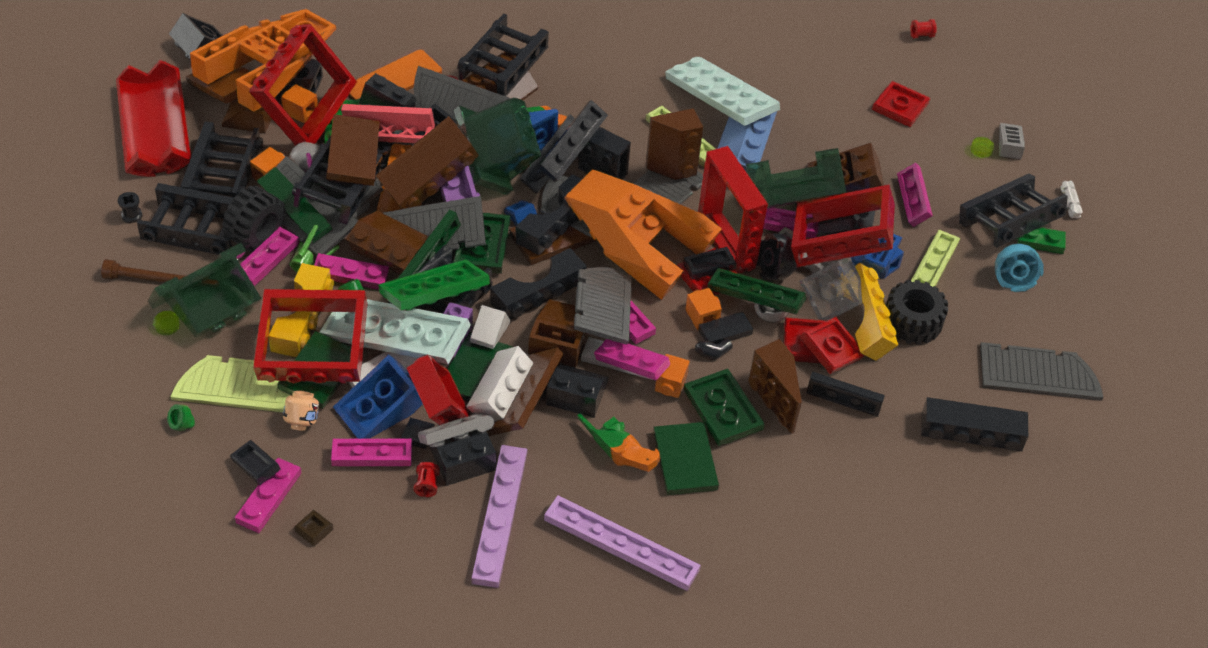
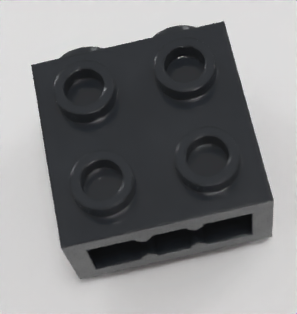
[577,127,631,180]

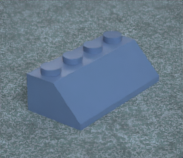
[717,111,777,181]

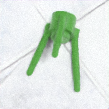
[290,225,339,272]

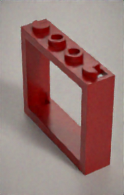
[248,24,357,146]
[698,146,768,274]
[791,184,895,267]
[253,289,368,383]

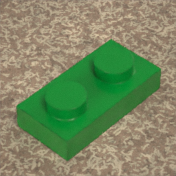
[1017,227,1066,254]

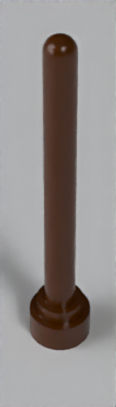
[101,259,220,290]

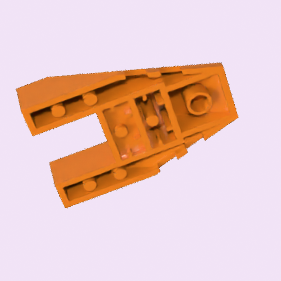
[190,9,336,112]
[564,169,722,300]

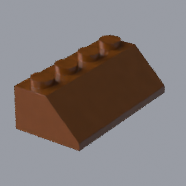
[376,116,479,209]

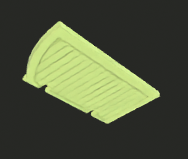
[171,355,290,412]

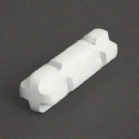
[1061,181,1083,219]

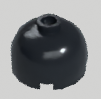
[756,234,797,280]

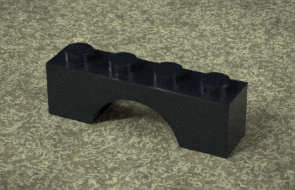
[515,174,582,255]
[490,248,587,320]

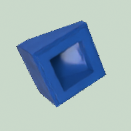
[503,200,537,226]

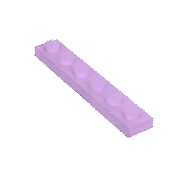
[472,445,527,588]
[544,495,701,591]

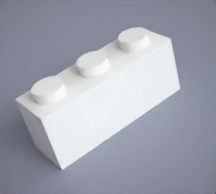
[466,346,533,421]

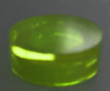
[970,137,994,158]
[153,311,180,335]

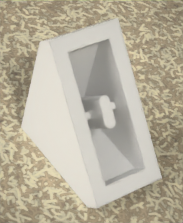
[470,305,510,349]

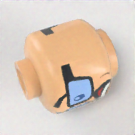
[283,391,319,431]

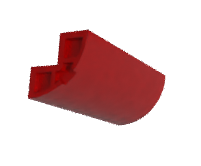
[116,60,191,177]

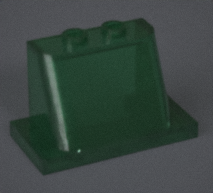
[453,97,542,195]
[746,148,846,208]
[148,243,262,337]

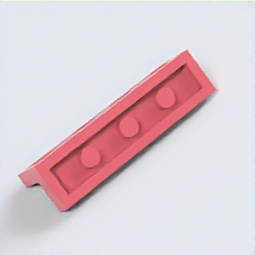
[341,104,435,143]

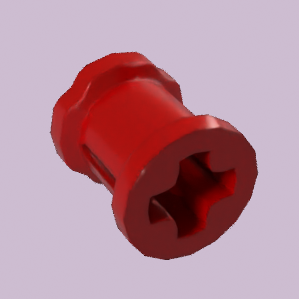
[910,19,937,39]
[413,462,440,497]

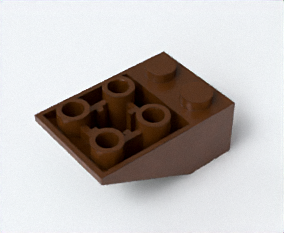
[807,143,884,198]
[528,299,588,368]
[748,339,802,434]

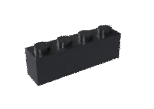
[921,397,1029,451]

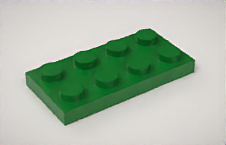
[378,259,490,311]

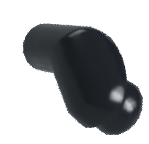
[695,339,733,360]

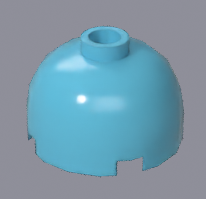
[995,244,1044,292]

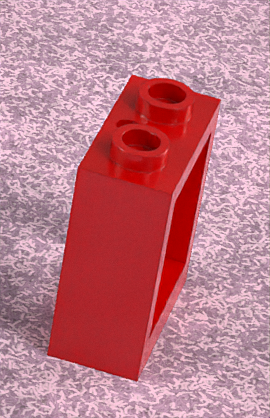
[407,355,470,425]

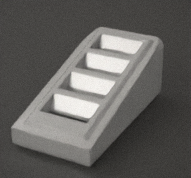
[999,123,1025,159]

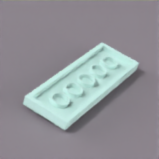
[665,56,780,126]
[319,299,471,364]

